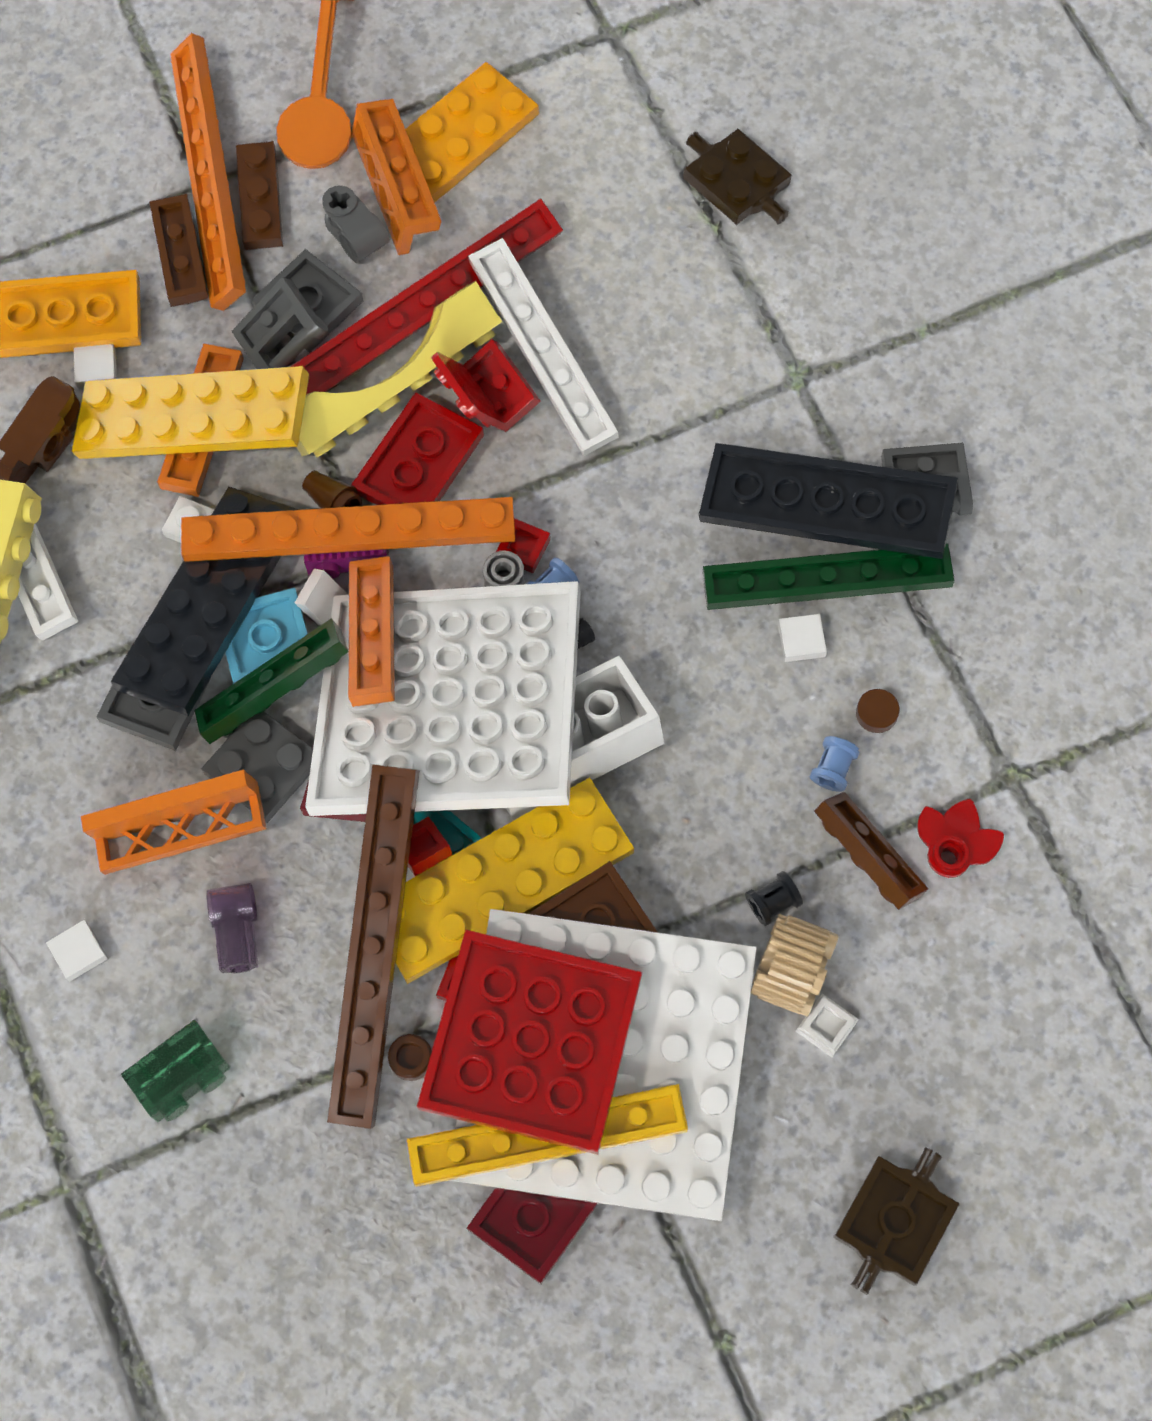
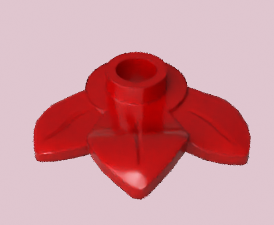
[917,799,1004,878]

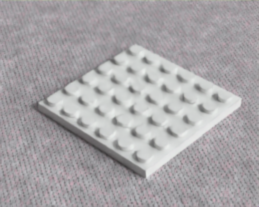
[305,581,581,816]
[448,909,756,1221]

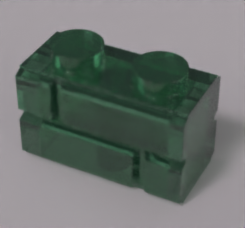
[121,1019,231,1122]

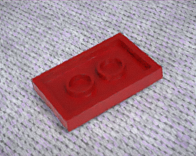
[351,392,484,505]

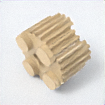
[751,914,839,1017]

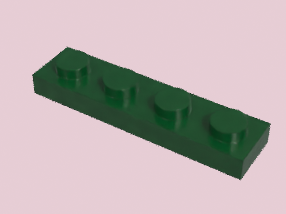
[194,618,349,744]

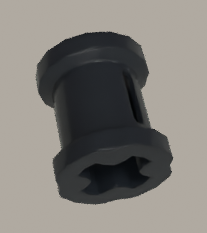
[745,871,803,926]

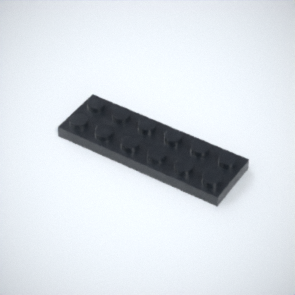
[699,443,958,559]
[111,486,299,716]

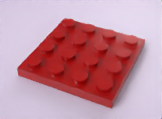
[417,929,642,1155]

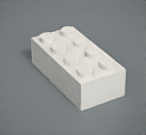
[506,655,664,820]

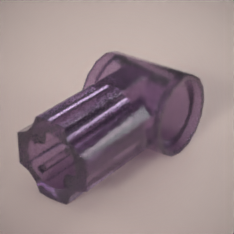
[206,883,259,974]

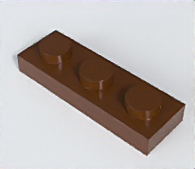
[236,141,283,250]
[149,194,209,307]
[814,792,928,910]

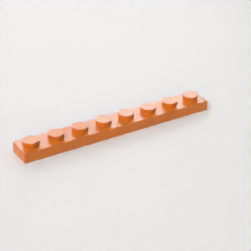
[170,33,246,311]
[181,497,515,562]

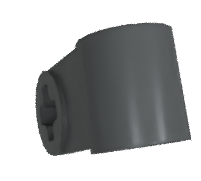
[322,185,390,263]

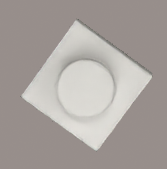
[162,496,215,543]

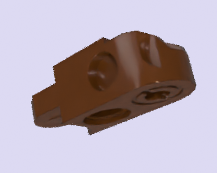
[0,376,81,484]

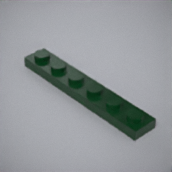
[702,543,955,610]

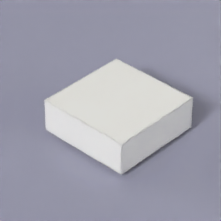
[74,344,117,389]
[295,569,347,626]
[778,614,827,662]
[46,920,108,982]
[796,994,859,1057]

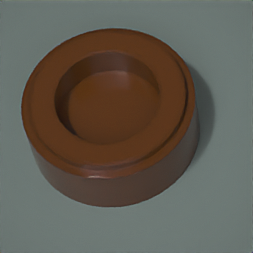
[856,689,900,733]
[388,1034,432,1081]

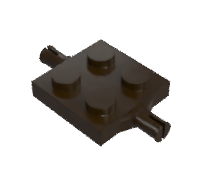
[683,129,792,225]
[833,1147,960,1295]

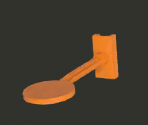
[276,0,355,169]

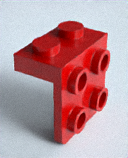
[431,339,541,432]

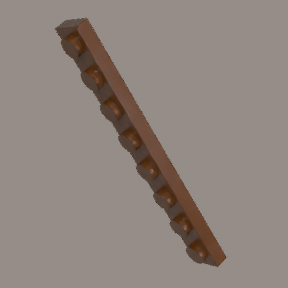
[327,764,420,1129]

